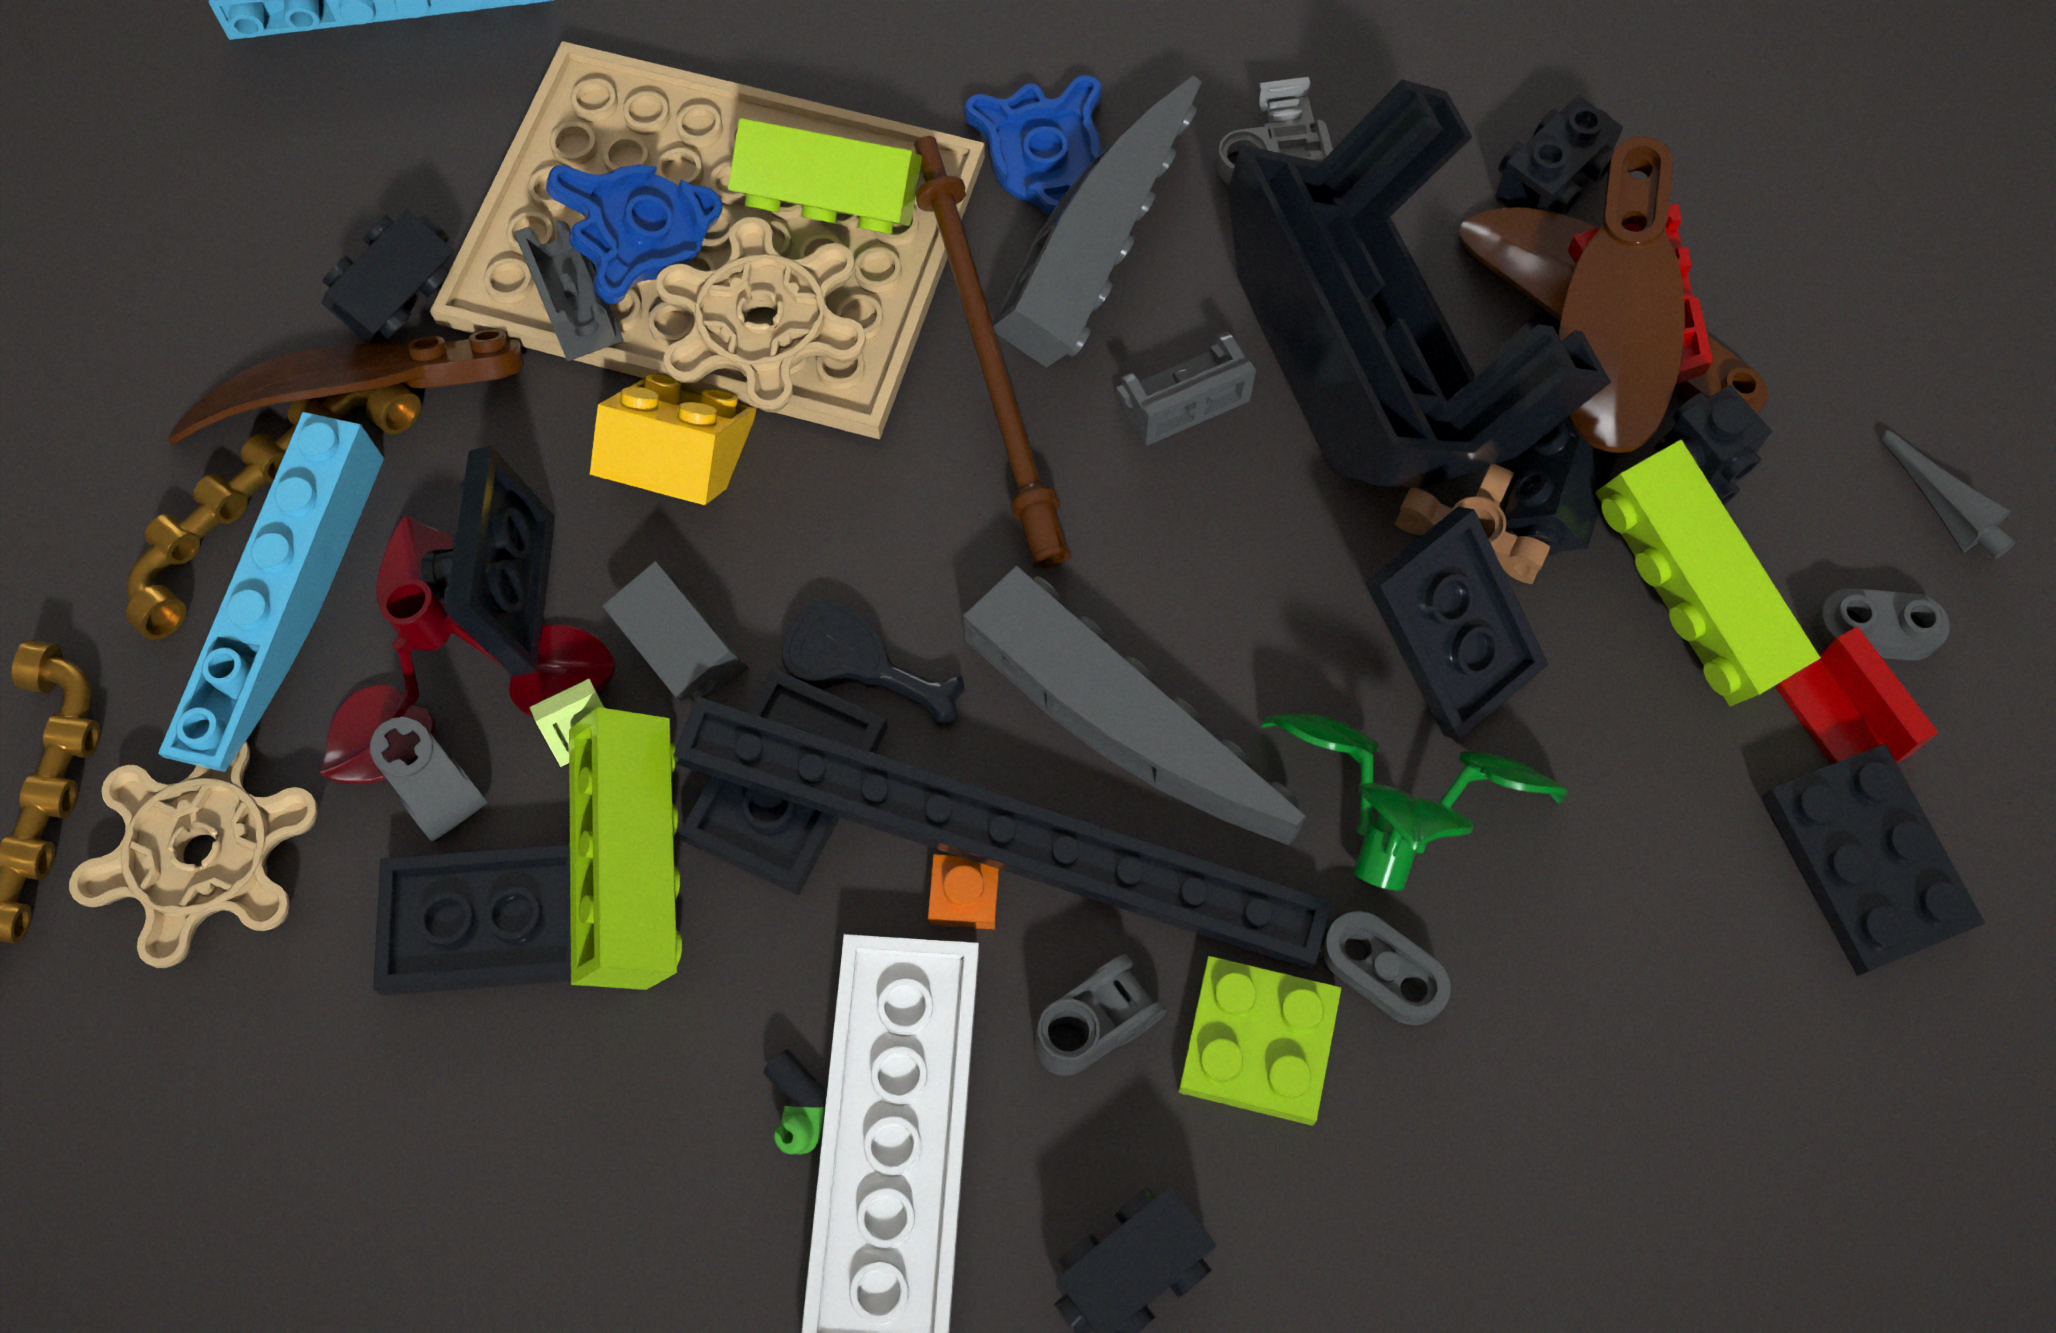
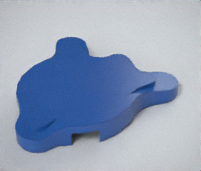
[964,75,1101,215]
[546,164,722,304]

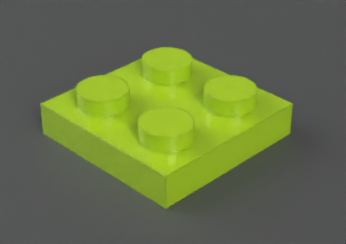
[1178,956,1341,1126]

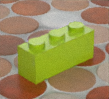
[728,118,923,235]

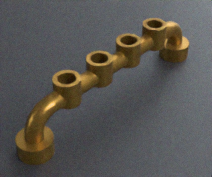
[126,383,421,640]
[0,639,101,945]

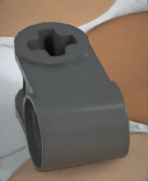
[370,717,488,843]
[1035,954,1167,1076]

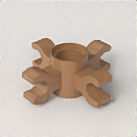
[1394,464,1550,584]

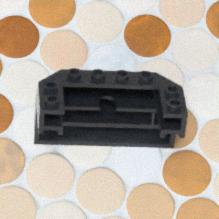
[1228,79,1611,488]

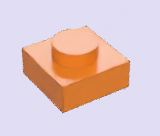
[928,854,1000,930]

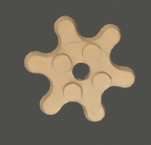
[655,217,866,412]
[69,741,318,968]

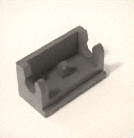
[514,220,624,362]
[1115,331,1256,447]
[602,561,749,703]

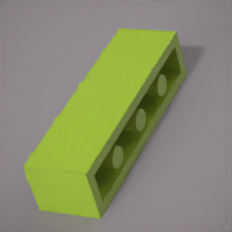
[1595,440,1821,707]
[569,707,682,990]

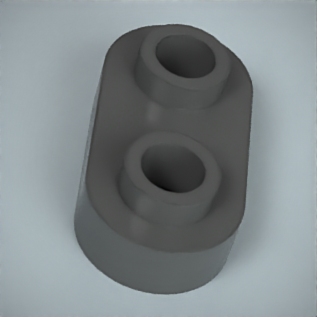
[1813,588,1950,661]
[1323,911,1451,1025]

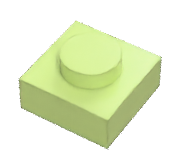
[529,679,604,767]

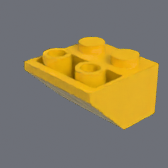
[590,374,757,505]

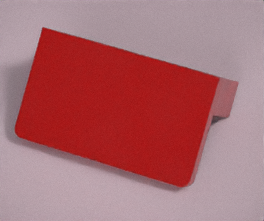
[1775,626,1939,765]

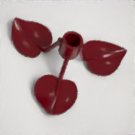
[319,515,616,784]

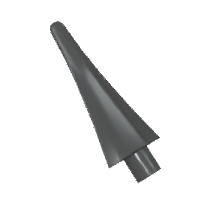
[1881,430,2016,559]

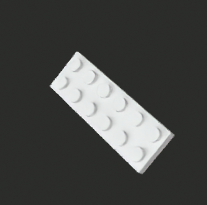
[802,934,979,1333]

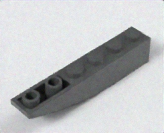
[993,75,1202,368]
[963,565,1306,845]

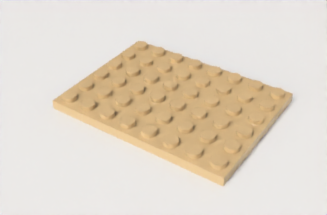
[430,41,985,440]

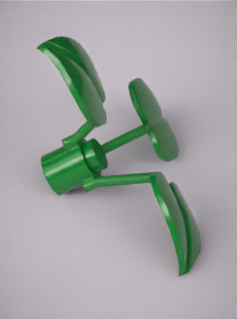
[1261,713,1568,891]

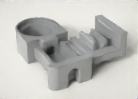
[1216,77,1333,185]

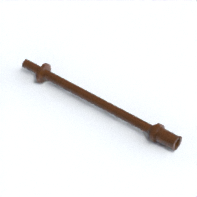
[914,136,1072,569]

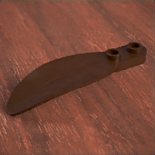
[1558,136,1685,453]
[1458,207,1768,413]
[167,329,524,446]

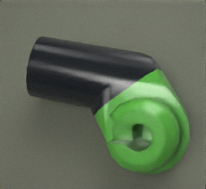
[763,1049,827,1155]

